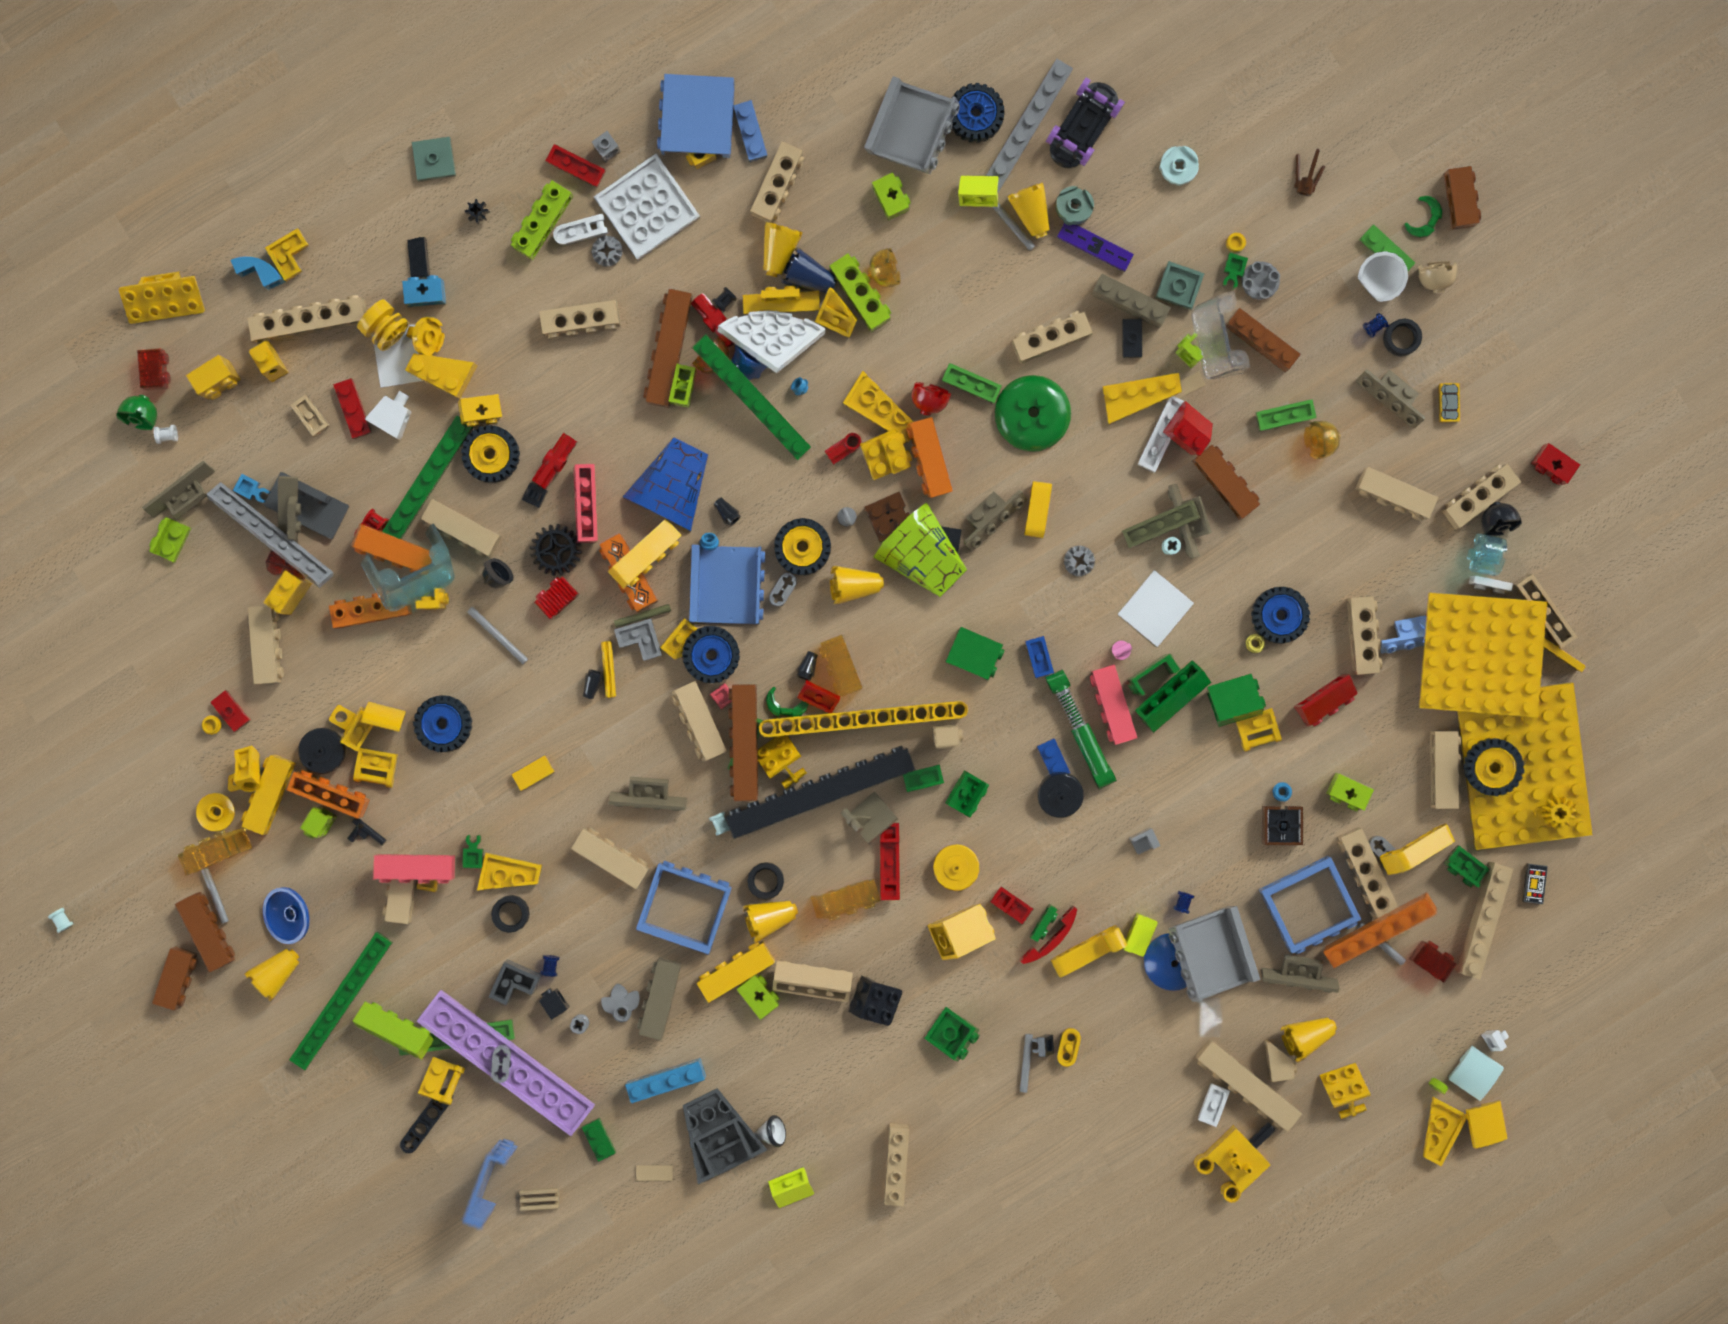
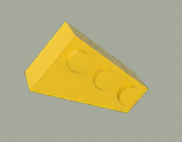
[405,353,478,399]

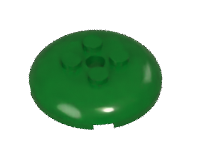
[995,375,1071,452]

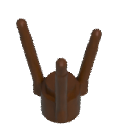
[1294,149,1325,196]

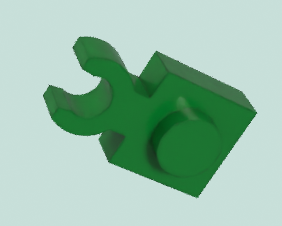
[1223,253,1248,289]
[463,835,484,868]

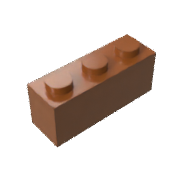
[1444,166,1481,230]
[152,946,198,1011]

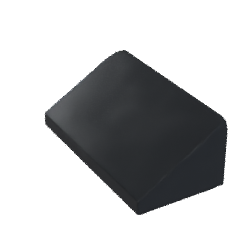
[407,237,430,278]

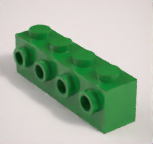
[1134,660,1212,733]

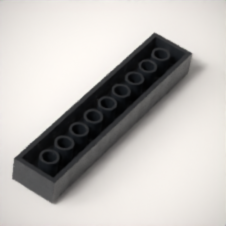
[726,745,915,839]

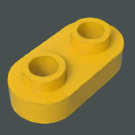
[1057,1028,1081,1067]

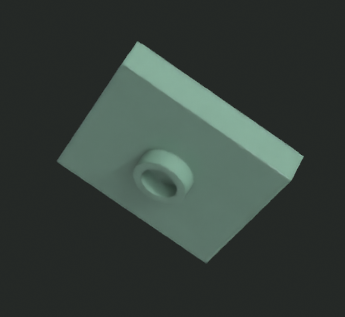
[412,137,456,181]
[1155,261,1205,310]

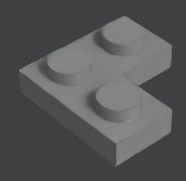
[614,619,662,661]

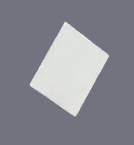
[373,324,423,387]
[1118,570,1194,647]

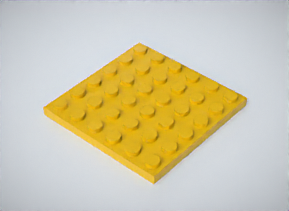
[1419,593,1547,718]

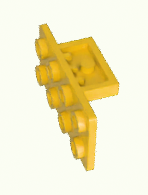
[118,271,205,324]

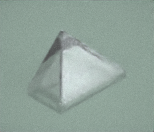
[1199,998,1222,1037]

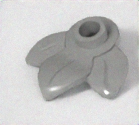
[601,984,640,1022]

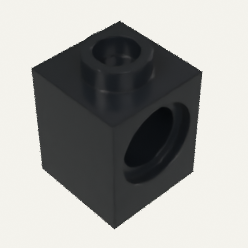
[539,988,570,1020]

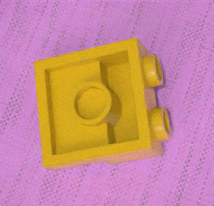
[860,429,912,480]

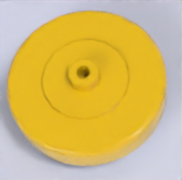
[933,844,979,891]

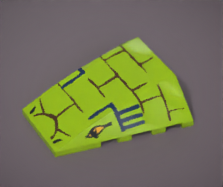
[873,503,967,597]

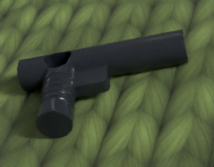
[347,818,387,845]

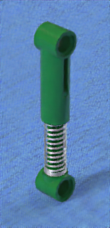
[1045,669,1117,790]

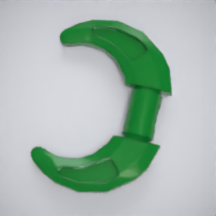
[1404,196,1443,238]
[766,687,809,717]

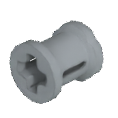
[570,1014,590,1034]

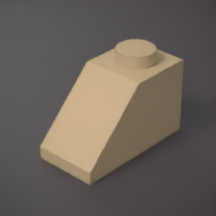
[1264,1040,1297,1082]

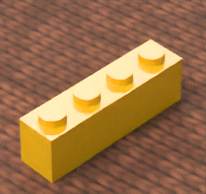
[608,519,682,589]
[241,754,296,835]
[697,941,775,1003]

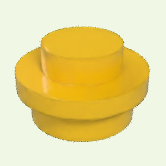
[202,716,222,735]

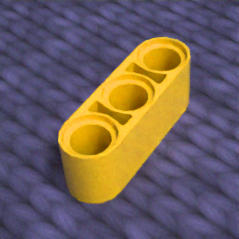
[1024,481,1052,538]

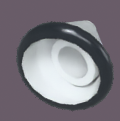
[754,1115,786,1148]

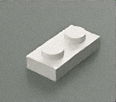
[1469,576,1513,594]
[1198,1083,1230,1127]

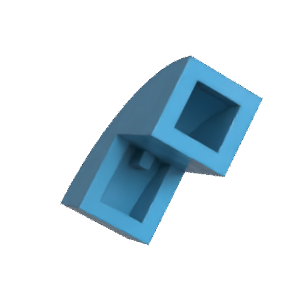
[230,257,286,290]

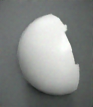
[1358,251,1408,302]

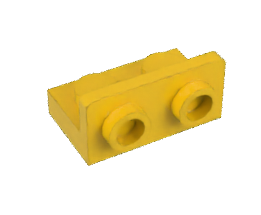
[416,588,449,610]

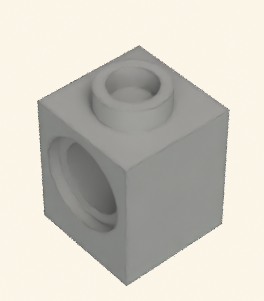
[592,131,621,163]

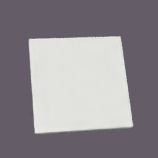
[594,154,700,260]

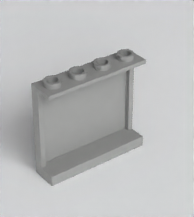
[864,76,960,175]
[1169,906,1260,1003]

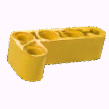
[1379,823,1455,875]
[1050,925,1128,977]

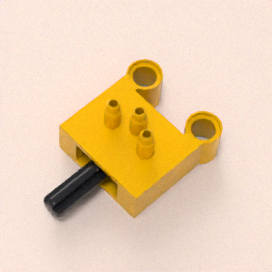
[1194,1122,1275,1203]

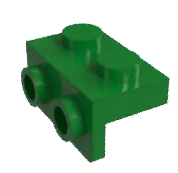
[945,770,989,818]
[1444,845,1489,888]

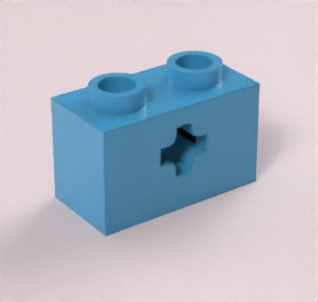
[402,275,446,307]

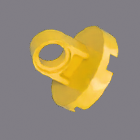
[406,317,445,356]

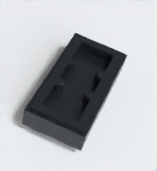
[1122,319,1142,358]

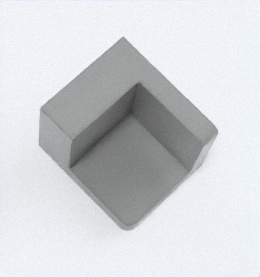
[1129,827,1161,854]

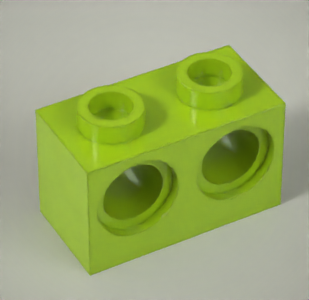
[300,806,338,839]

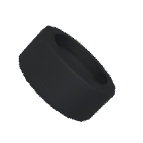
[1383,318,1422,356]
[747,862,784,900]
[491,895,530,933]

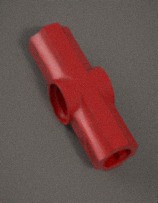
[690,293,734,348]
[532,432,577,490]

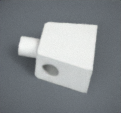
[365,391,411,440]

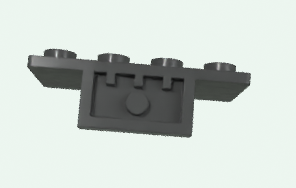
[264,472,349,539]

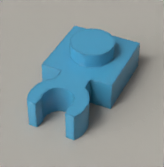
[233,474,270,503]

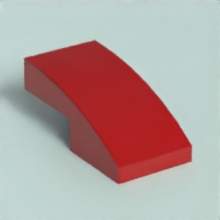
[990,886,1034,924]

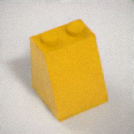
[927,904,996,960]

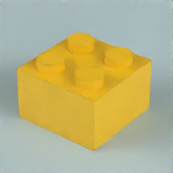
[186,355,241,400]

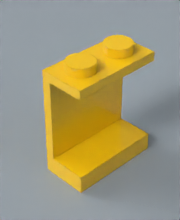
[263,570,312,615]

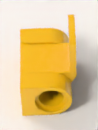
[329,705,374,752]
[228,745,260,792]

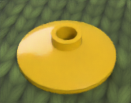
[196,793,235,831]

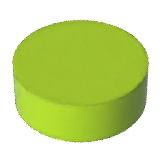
[1428,1078,1448,1095]

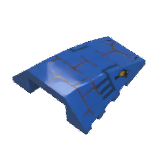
[623,438,708,531]

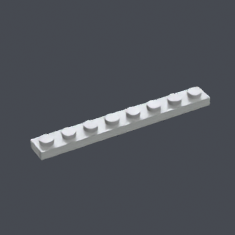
[986,59,1073,193]
[207,482,334,588]

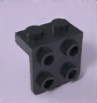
[849,975,902,1026]

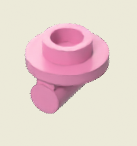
[1112,641,1132,660]

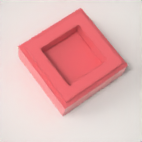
[710,683,732,710]

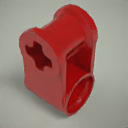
[354,508,389,537]

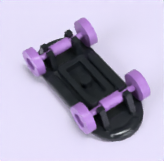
[1046,77,1125,168]

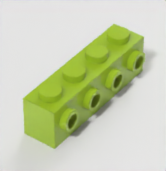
[511,180,574,260]
[353,1001,434,1060]

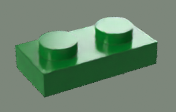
[903,764,944,792]
[1030,904,1058,942]
[581,1118,616,1162]

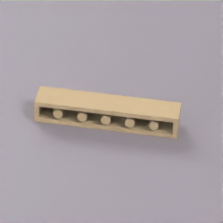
[1456,862,1513,979]
[1195,1039,1302,1132]

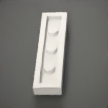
[1137,396,1184,473]

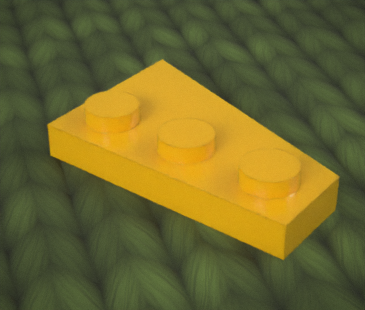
[477,852,542,890]
[1423,1096,1467,1167]

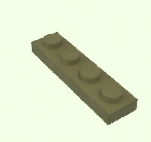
[1122,500,1201,548]

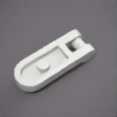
[553,214,608,245]

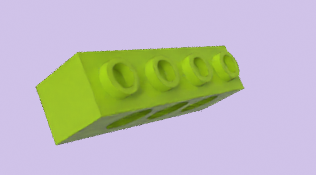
[829,253,891,333]

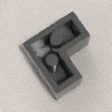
[489,959,542,1005]

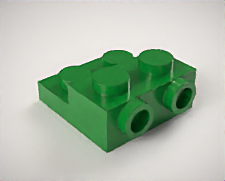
[924,1007,980,1061]

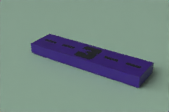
[1057,223,1134,272]

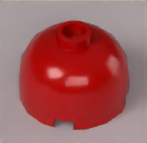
[912,382,951,416]

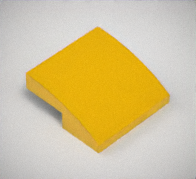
[361,701,406,732]
[1466,1100,1508,1149]

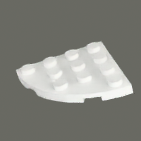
[718,311,826,373]

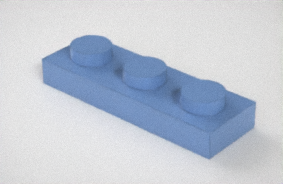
[733,100,768,162]

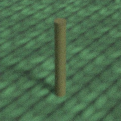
[614,604,671,628]

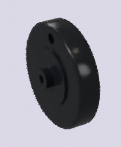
[298,728,346,774]
[1037,772,1084,818]

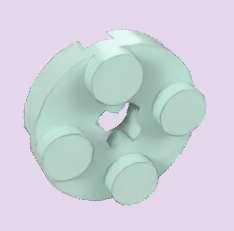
[1160,146,1199,186]

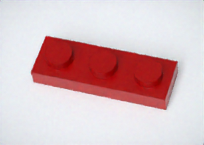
[545,144,606,188]
[333,378,372,439]

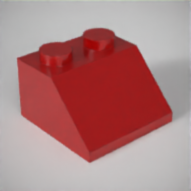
[1163,401,1213,456]

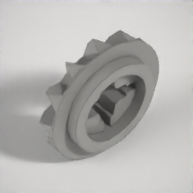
[591,235,622,266]
[1064,545,1095,576]

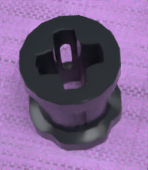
[712,287,737,312]

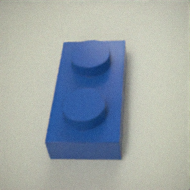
[1025,636,1054,678]
[1037,738,1070,774]

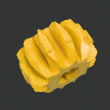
[1542,796,1576,829]

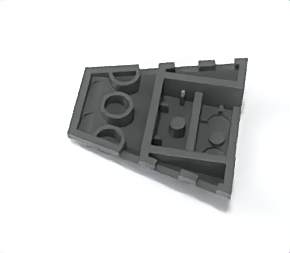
[683,1088,767,1185]

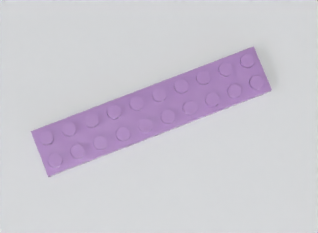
[416,990,595,1136]

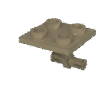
[841,791,898,845]

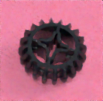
[530,524,582,576]

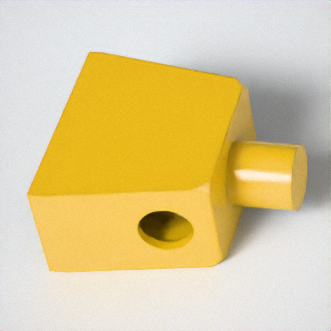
[249,341,288,382]

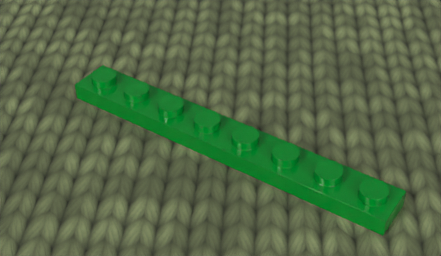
[691,334,811,460]
[382,416,474,539]
[289,932,393,1071]

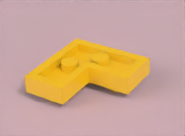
[265,228,309,282]

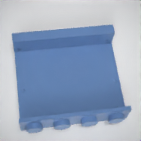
[657,74,735,159]
[689,545,765,624]
[462,1139,518,1229]

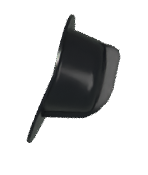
[482,558,514,589]

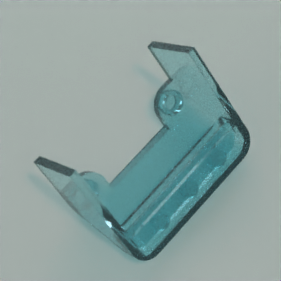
[361,524,454,612]

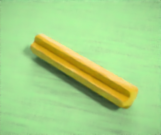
[601,641,616,698]

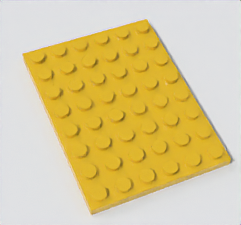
[1457,682,1593,850]

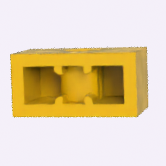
[458,394,502,427]

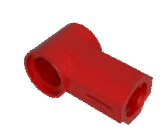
[824,433,861,465]

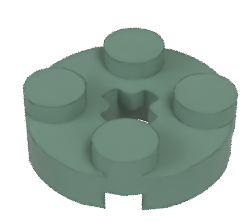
[1055,186,1094,225]

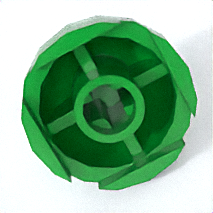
[116,395,157,430]

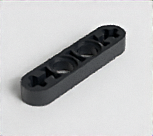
[400,1088,454,1153]

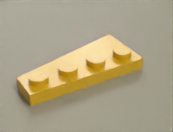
[843,371,913,443]
[1103,373,1182,425]

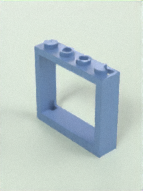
[1258,856,1361,954]
[636,861,732,954]

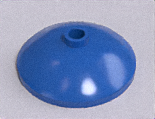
[263,887,309,944]
[1144,933,1187,991]

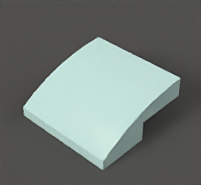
[1448,1046,1504,1101]

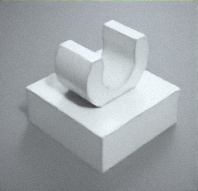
[1482,1030,1509,1051]

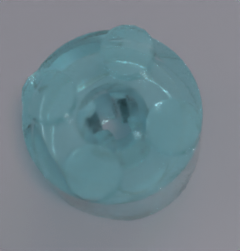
[1467,533,1507,576]

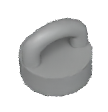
[837,507,856,527]

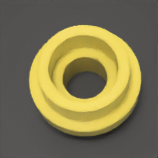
[1245,634,1265,653]

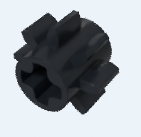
[464,199,490,224]

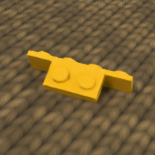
[743,286,820,315]

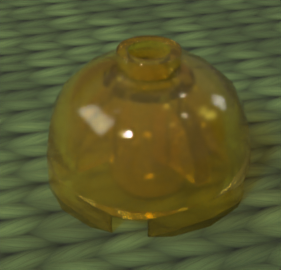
[867,248,901,288]
[1304,421,1341,459]

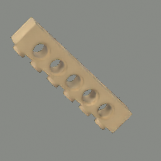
[247,295,367,344]
[1337,827,1410,943]

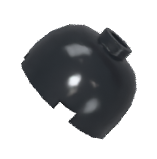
[1481,502,1522,537]

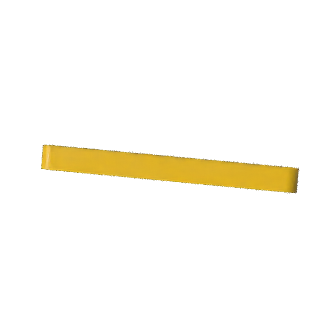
[759,701,968,737]

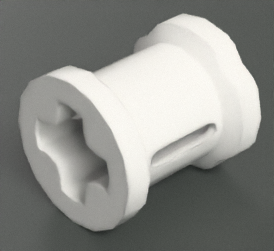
[154,425,178,444]

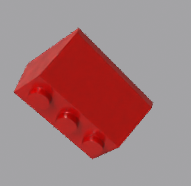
[1294,674,1358,727]

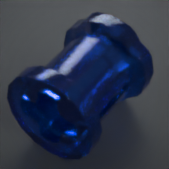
[1363,313,1389,338]
[1173,891,1195,914]
[540,955,560,977]

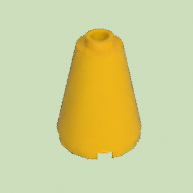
[1007,182,1050,239]
[763,222,803,277]
[830,566,884,604]
[743,901,798,942]
[244,948,300,1001]
[1280,1017,1337,1062]

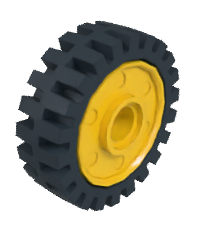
[461,425,520,483]
[774,518,831,575]
[1464,738,1525,796]

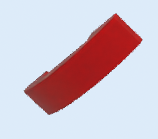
[880,823,900,900]
[1019,906,1077,964]

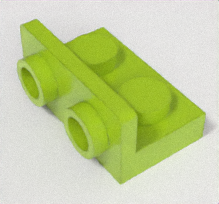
[1175,333,1204,369]
[149,517,192,563]

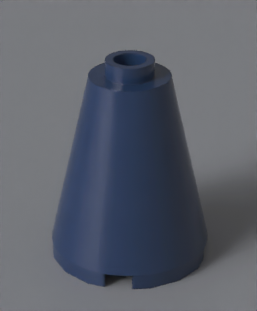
[781,248,837,293]

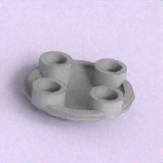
[1242,261,1280,300]

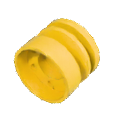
[357,299,409,351]

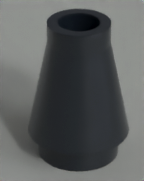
[714,497,741,526]
[796,651,818,681]
[583,669,604,699]

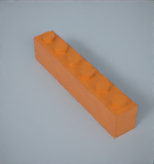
[1324,892,1437,968]

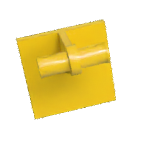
[758,731,808,789]
[1319,1063,1371,1119]

